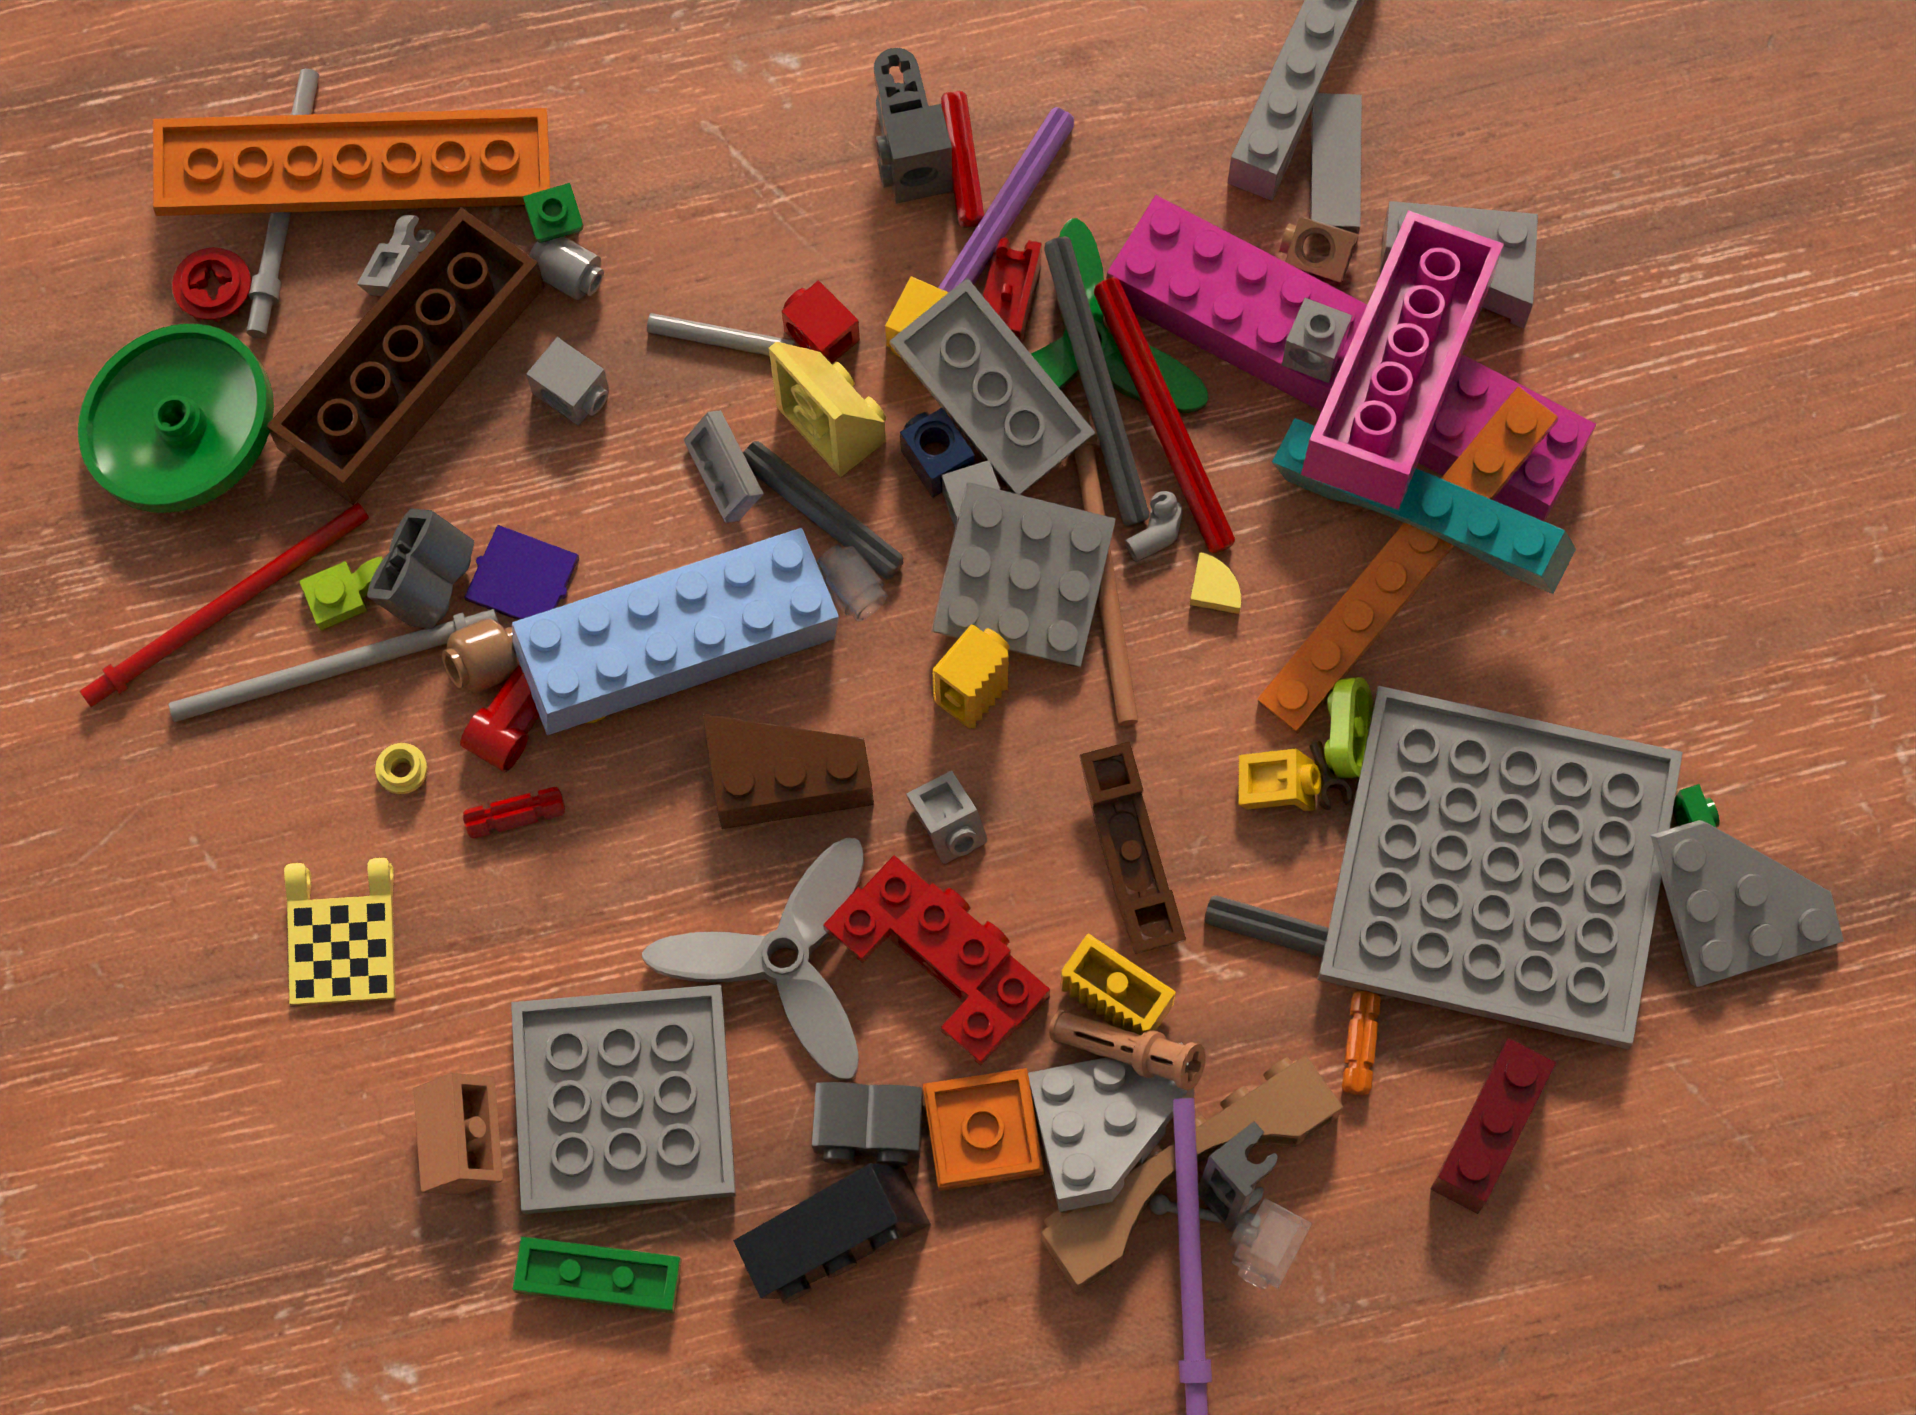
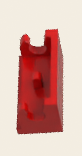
[983,238,1042,344]

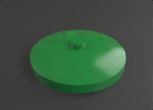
[78,324,274,513]

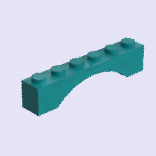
[1272,418,1576,594]

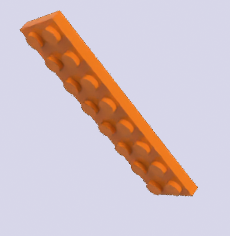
[153,108,550,216]

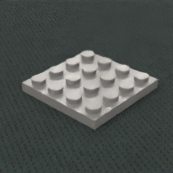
[511,985,736,1214]

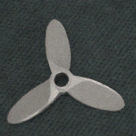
[642,838,864,1082]

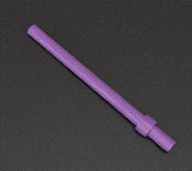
[1173,1098,1212,1415]

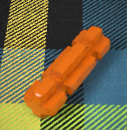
[1342,991,1381,1095]

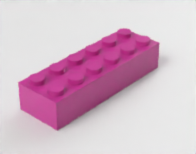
[1301,210,1504,510]

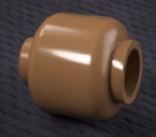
[442,618,518,693]

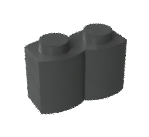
[367,508,474,629]
[812,1082,924,1167]

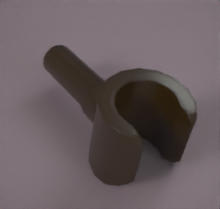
[1310,741,1352,810]

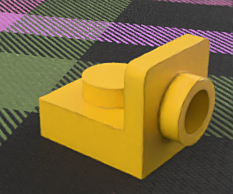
[1239,748,1321,811]

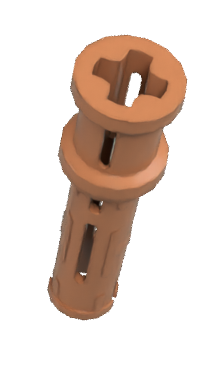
[1049,1010,1206,1091]

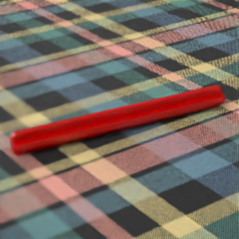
[1094,277,1235,553]

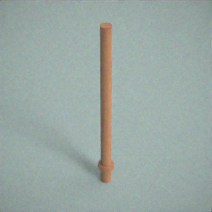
[1072,408,1138,726]

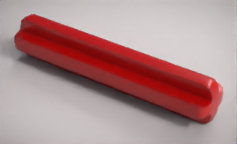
[941,91,984,228]

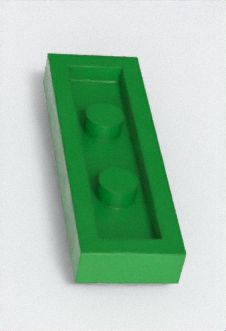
[512,1236,682,1313]

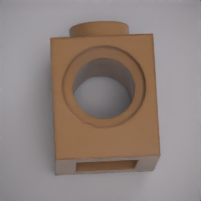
[1279,217,1359,282]

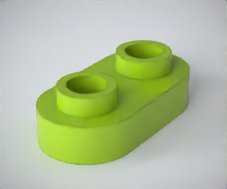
[1325,677,1373,779]

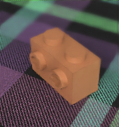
[413,1073,503,1195]

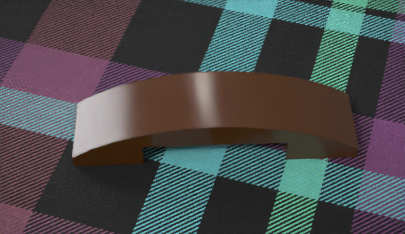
[1079,741,1186,954]

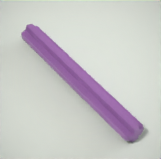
[938,107,1074,292]

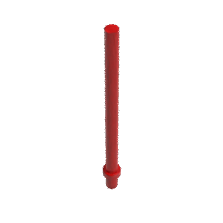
[79,502,369,708]

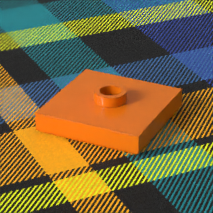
[922,1068,1044,1191]

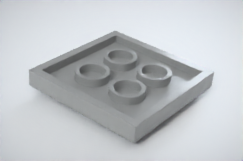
[931,482,1116,667]

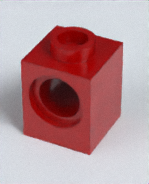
[781,280,860,364]

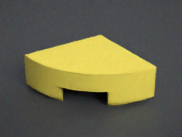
[1190,553,1241,614]

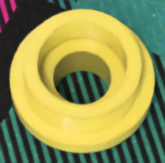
[375,743,428,794]

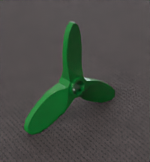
[1031,218,1209,413]

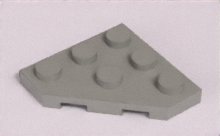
[1651,820,1844,987]
[1028,1042,1195,1212]

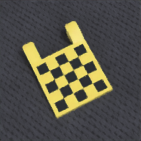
[284,858,396,1006]

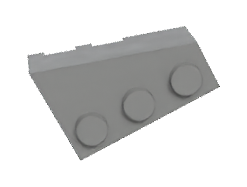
[1380,201,1538,329]

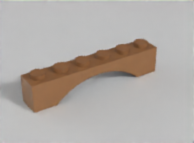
[1041,1055,1343,1294]

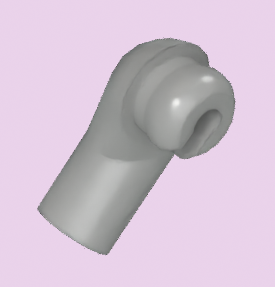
[1125,491,1183,562]

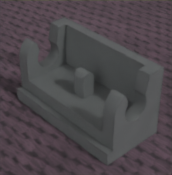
[1198,1121,1278,1232]

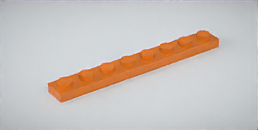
[1257,386,1558,734]

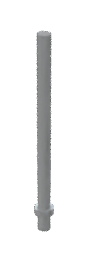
[169,609,498,722]

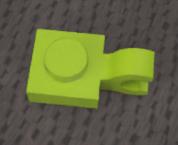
[299,556,383,631]

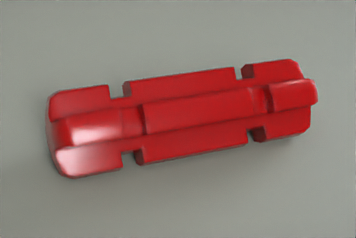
[463,786,565,838]

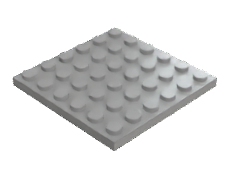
[1318,686,1683,1049]

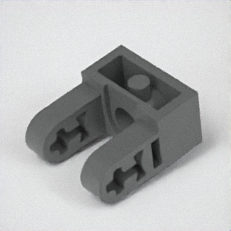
[874,48,953,204]

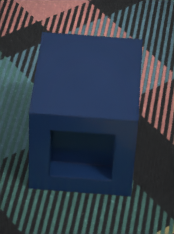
[900,407,975,498]

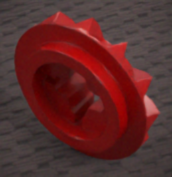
[172,247,252,323]

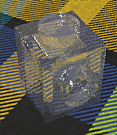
[1228,1198,1312,1289]

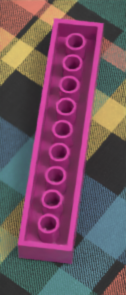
[1106,194,1596,522]

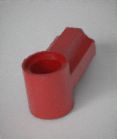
[460,665,539,773]

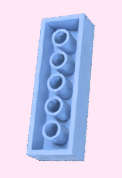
[512,528,839,735]

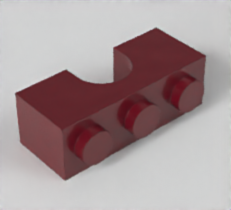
[1430,1038,1556,1214]

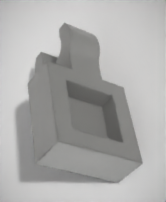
[357,215,436,296]

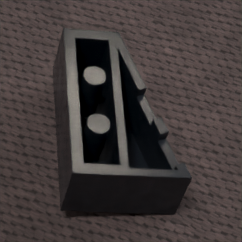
[733,1163,931,1303]

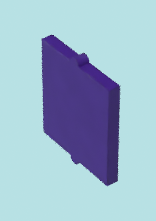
[464,525,579,620]

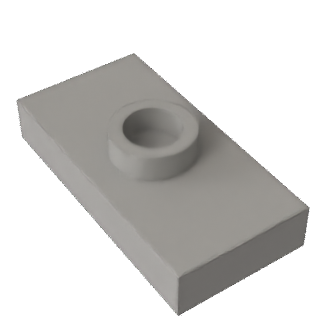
[683,410,764,523]

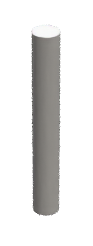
[647,313,795,356]

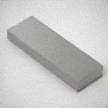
[1310,93,1362,234]

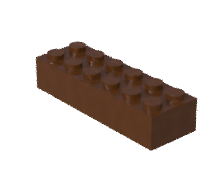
[267,207,544,505]

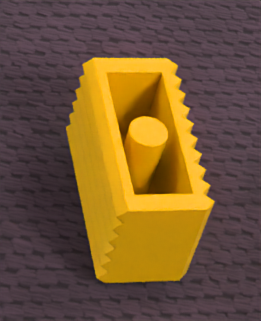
[932,624,1010,729]
[1060,933,1176,1035]

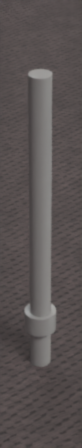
[246,69,319,338]

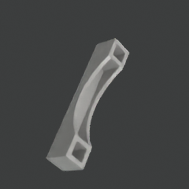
[1227,0,1365,201]

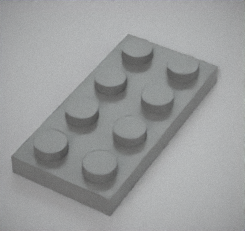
[889,278,1095,495]

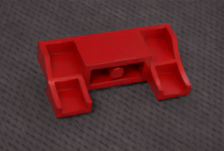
[823,855,1050,1066]

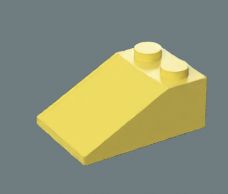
[769,341,887,478]

